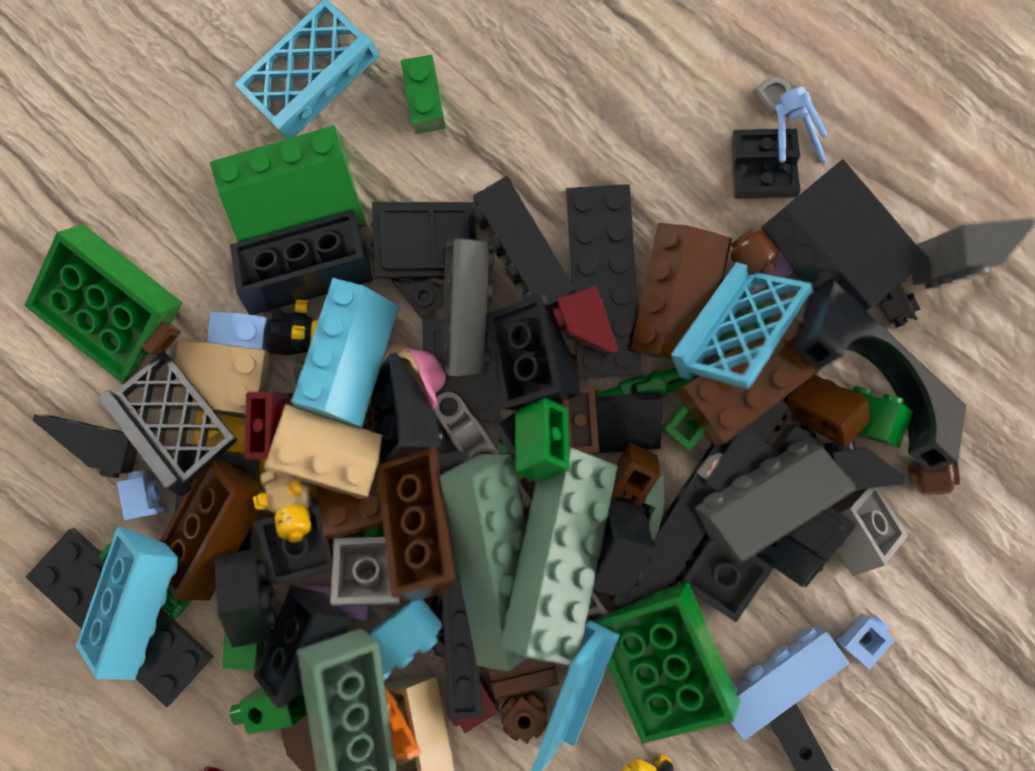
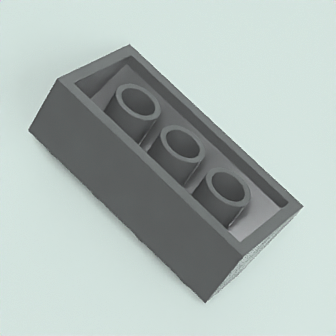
[912,218,1035,290]
[442,239,494,376]
[695,440,856,562]

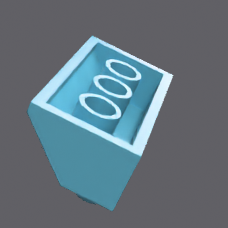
[292,278,399,428]
[76,526,178,680]

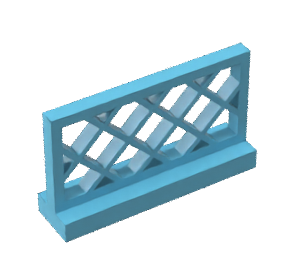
[234,0,380,139]
[671,262,813,389]
[531,620,620,771]

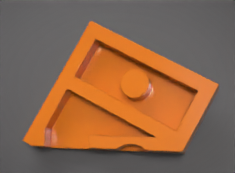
[385,689,421,760]

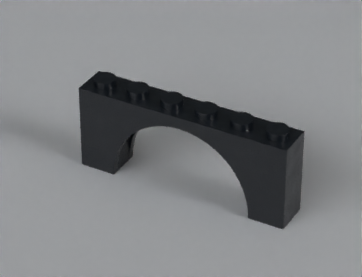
[793,281,966,473]

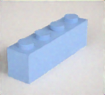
[731,625,850,741]

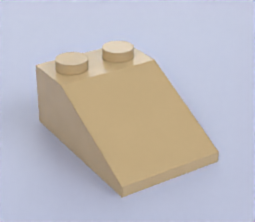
[171,340,274,414]

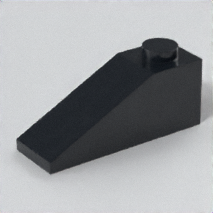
[33,414,137,478]

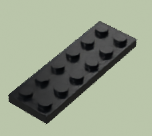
[566,184,642,378]
[26,528,214,707]

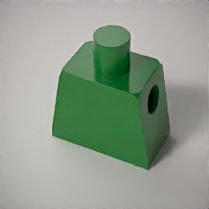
[230,687,307,734]

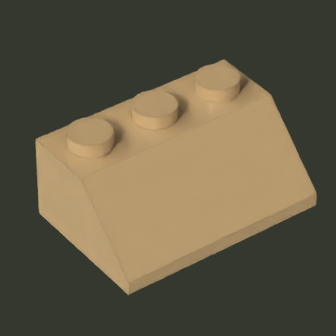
[264,405,382,499]
[384,675,454,771]

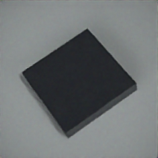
[595,392,663,453]

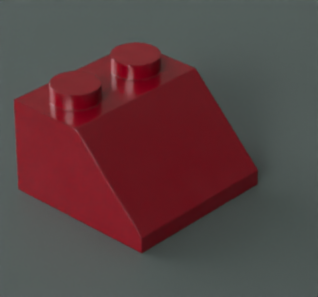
[553,286,618,357]

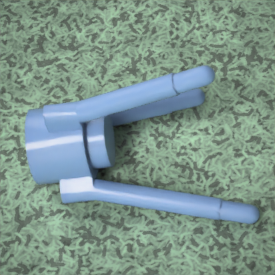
[775,87,827,163]

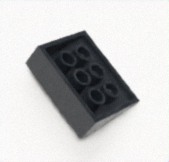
[760,159,929,311]

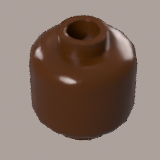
[730,229,779,275]
[908,460,960,495]

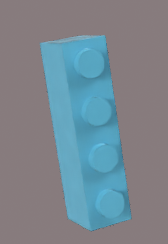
[366,599,443,680]

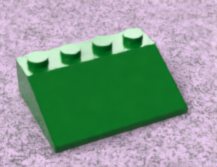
[209,125,367,242]
[24,224,182,384]
[593,582,740,744]

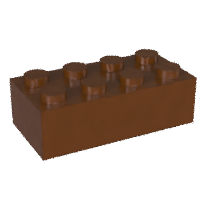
[674,313,823,445]

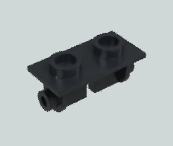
[881,279,921,328]

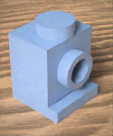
[117,470,167,520]
[835,614,895,669]

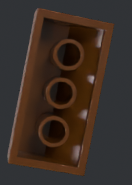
[631,223,732,365]
[377,446,455,601]
[160,458,266,601]

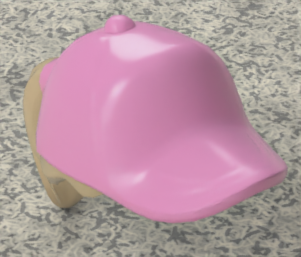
[382,344,446,410]

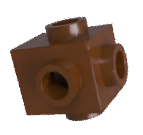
[500,691,548,744]

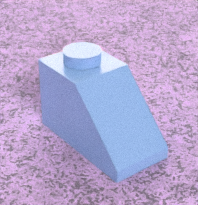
[206,312,271,352]

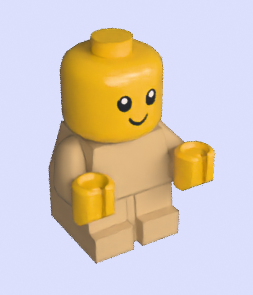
[253,471,311,542]

